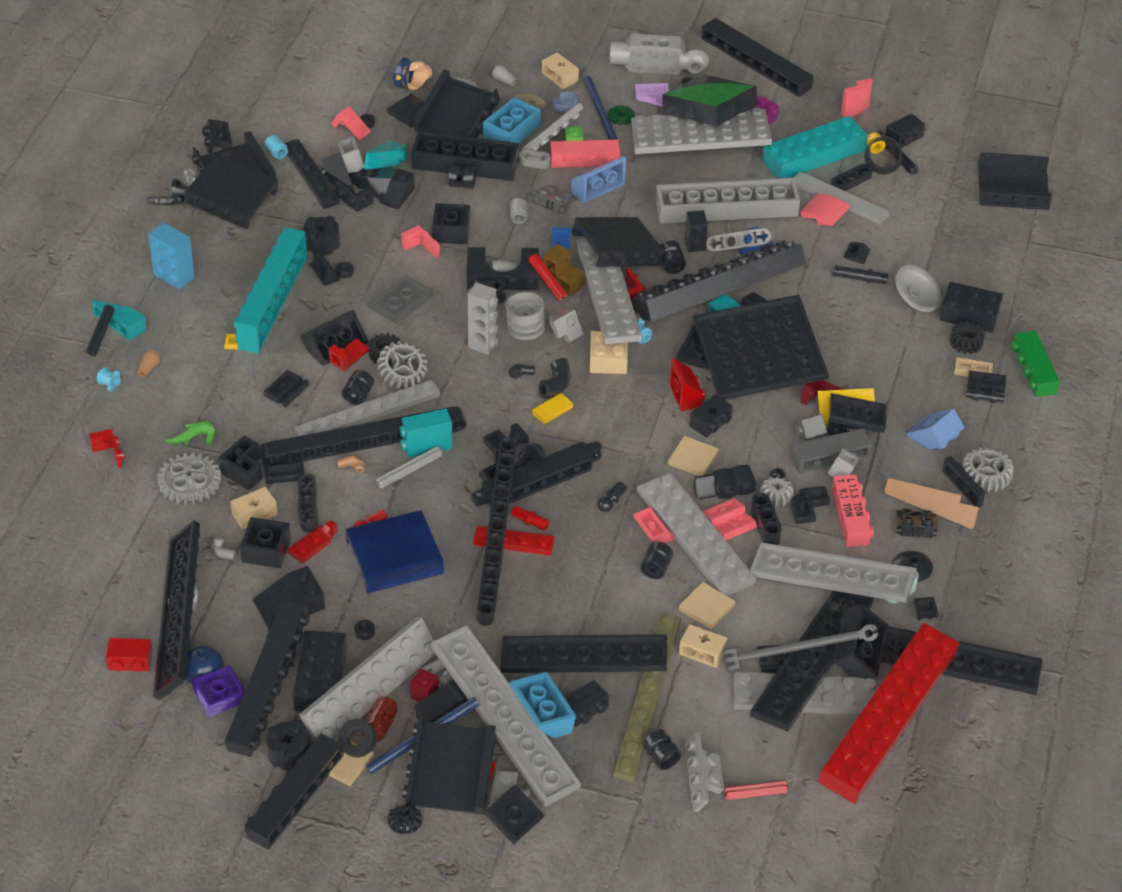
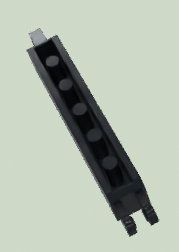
[471,441,602,507]

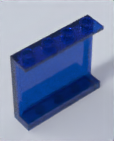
[346,510,444,594]

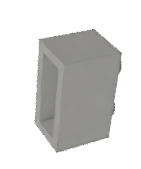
[338,136,364,173]

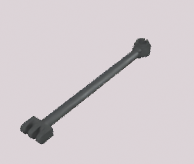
[722,624,879,671]

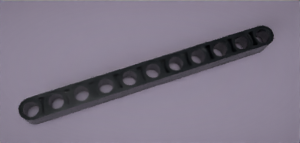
[259,406,467,466]
[476,437,517,626]

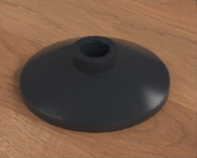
[893,551,933,582]

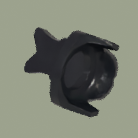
[146,178,189,205]

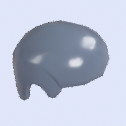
[553,92,578,114]

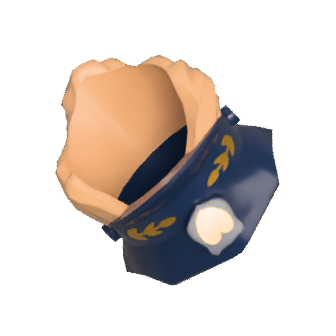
[392,57,433,91]

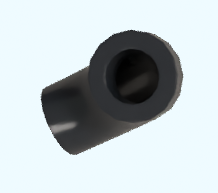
[538,358,571,399]

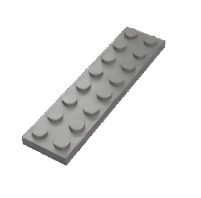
[637,472,756,596]
[750,543,917,603]
[299,617,436,740]
[734,671,884,715]

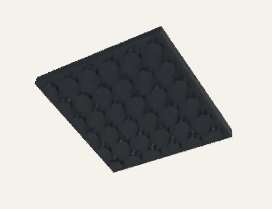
[692,294,829,400]

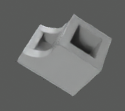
[549,308,583,342]

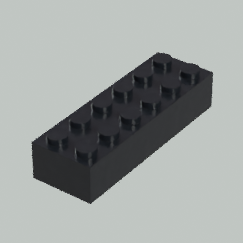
[411,131,519,181]

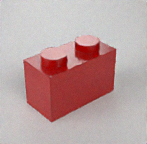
[106,638,153,672]

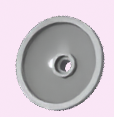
[895,265,942,312]

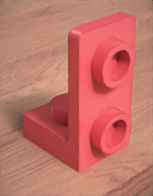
[331,106,371,141]
[401,225,440,258]

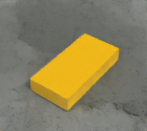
[532,393,573,425]

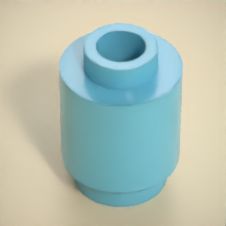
[264,135,288,159]

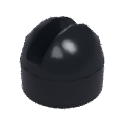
[770,468,786,479]

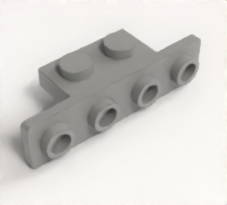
[684,732,724,812]

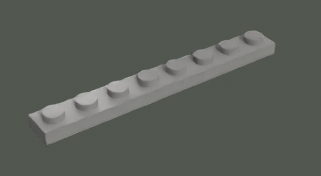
[294,379,440,436]

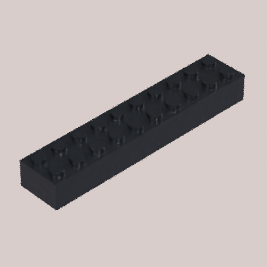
[630,240,807,321]

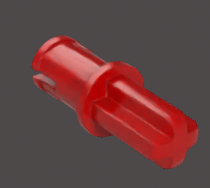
[511,506,550,531]

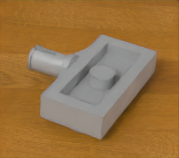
[488,770,530,807]

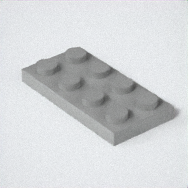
[521,103,584,151]

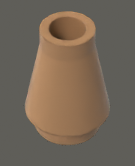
[137,350,161,378]

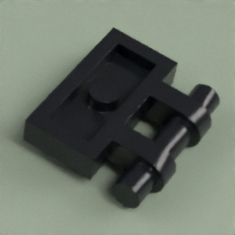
[966,370,1007,403]

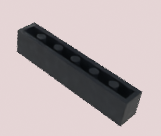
[245,733,344,850]

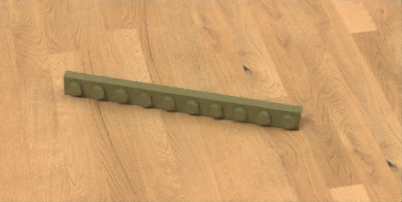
[613,613,681,782]

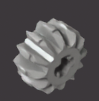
[760,476,794,508]

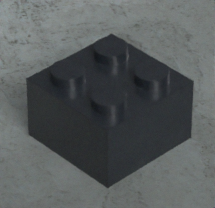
[432,203,471,244]
[240,517,291,568]

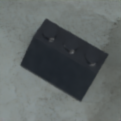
[300,309,369,366]

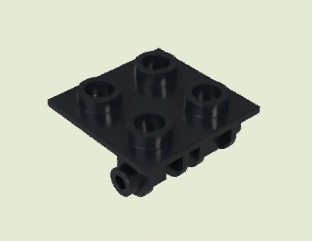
[896,508,938,538]

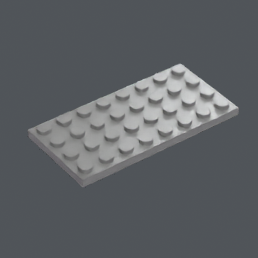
[631,108,772,154]

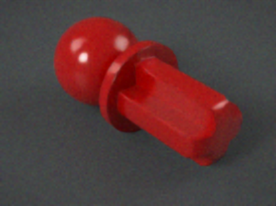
[353,509,388,535]

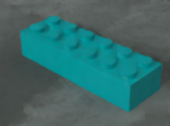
[762,116,868,179]

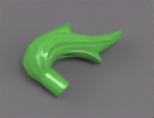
[165,421,217,445]

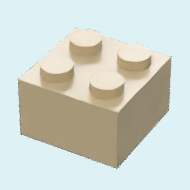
[590,331,628,374]

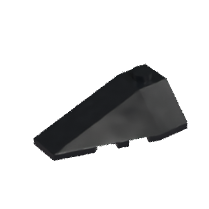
[349,168,415,210]

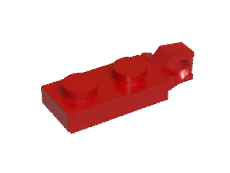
[288,520,338,564]

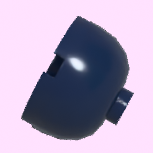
[186,646,224,684]

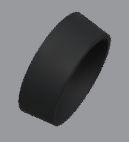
[864,137,902,175]

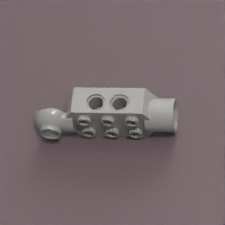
[610,33,709,75]

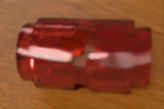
[362,697,398,743]

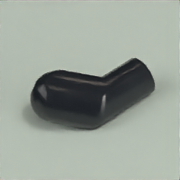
[509,364,535,378]

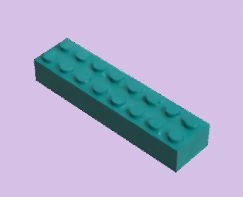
[234,228,307,354]

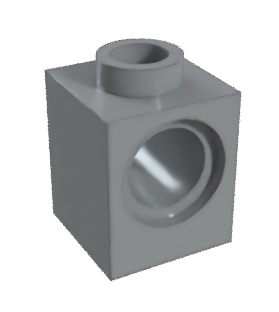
[827,448,859,477]

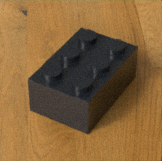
[940,282,1003,333]
[832,604,889,680]

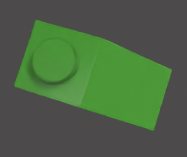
[564,127,583,141]

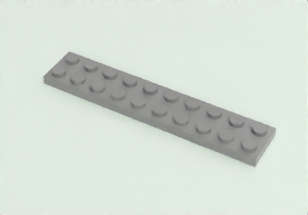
[575,237,642,345]
[431,625,581,807]

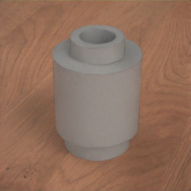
[510,198,527,224]

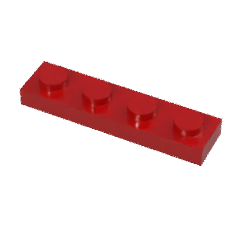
[473,526,555,556]

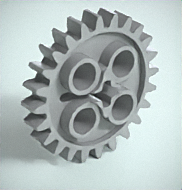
[157,452,221,505]

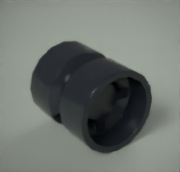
[449,164,476,189]
[660,240,686,274]
[342,370,374,405]
[640,541,673,580]
[643,729,682,770]

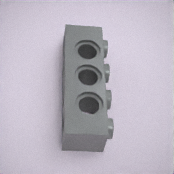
[468,283,498,355]

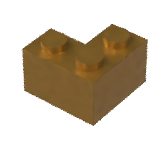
[543,244,585,297]

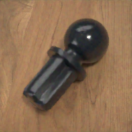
[597,481,627,512]

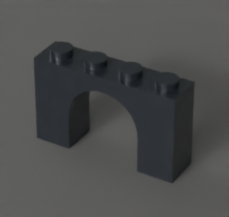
[467,247,539,290]

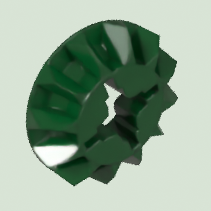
[608,106,635,126]

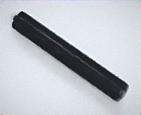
[876,130,919,175]

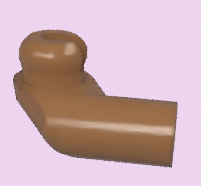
[337,455,366,473]

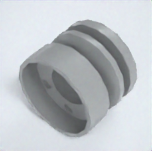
[505,292,545,340]

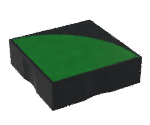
[662,74,757,126]

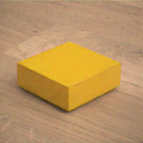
[224,334,238,349]

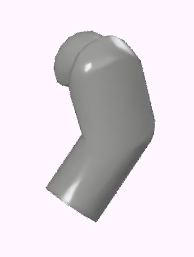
[212,537,236,560]

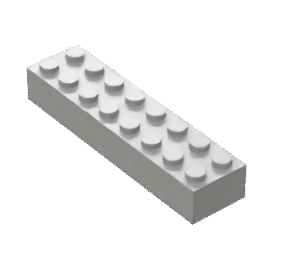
[656,178,800,224]

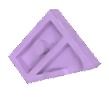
[635,83,669,107]

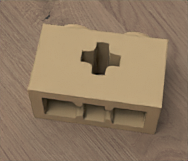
[542,53,579,89]
[230,487,277,529]
[679,624,728,668]

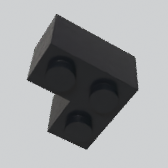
[218,435,262,490]

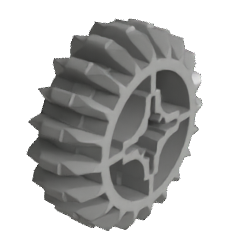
[377,340,427,390]
[962,447,1014,493]

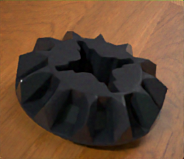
[387,803,422,834]

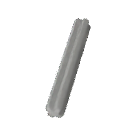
[376,446,442,488]

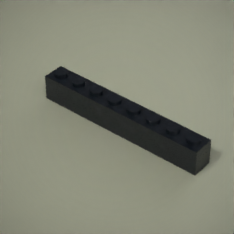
[701,18,813,97]
[225,600,310,757]

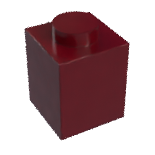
[410,668,439,702]

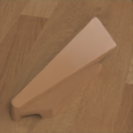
[885,478,980,529]

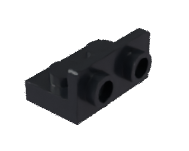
[202,119,232,153]

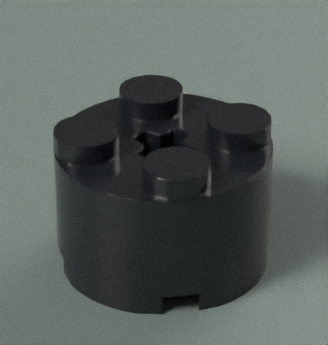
[303,216,340,256]
[266,720,310,771]

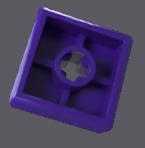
[192,665,245,717]

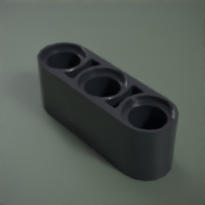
[751,493,782,545]

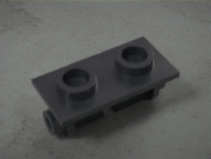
[309,252,341,286]

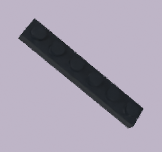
[284,139,340,209]

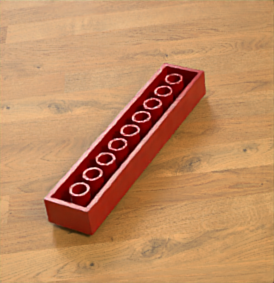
[818,623,960,804]

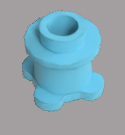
[638,319,652,344]
[97,367,121,392]

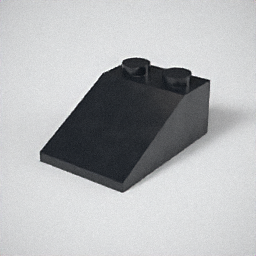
[253,566,325,628]

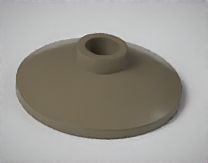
[514,93,545,110]

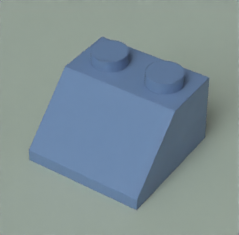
[906,408,965,450]

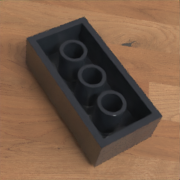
[293,630,347,712]

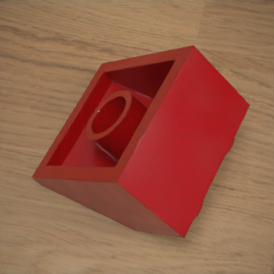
[669,359,705,411]

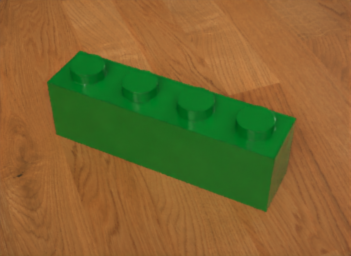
[1011,330,1060,397]

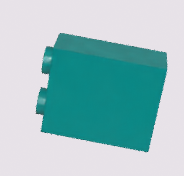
[399,409,452,458]

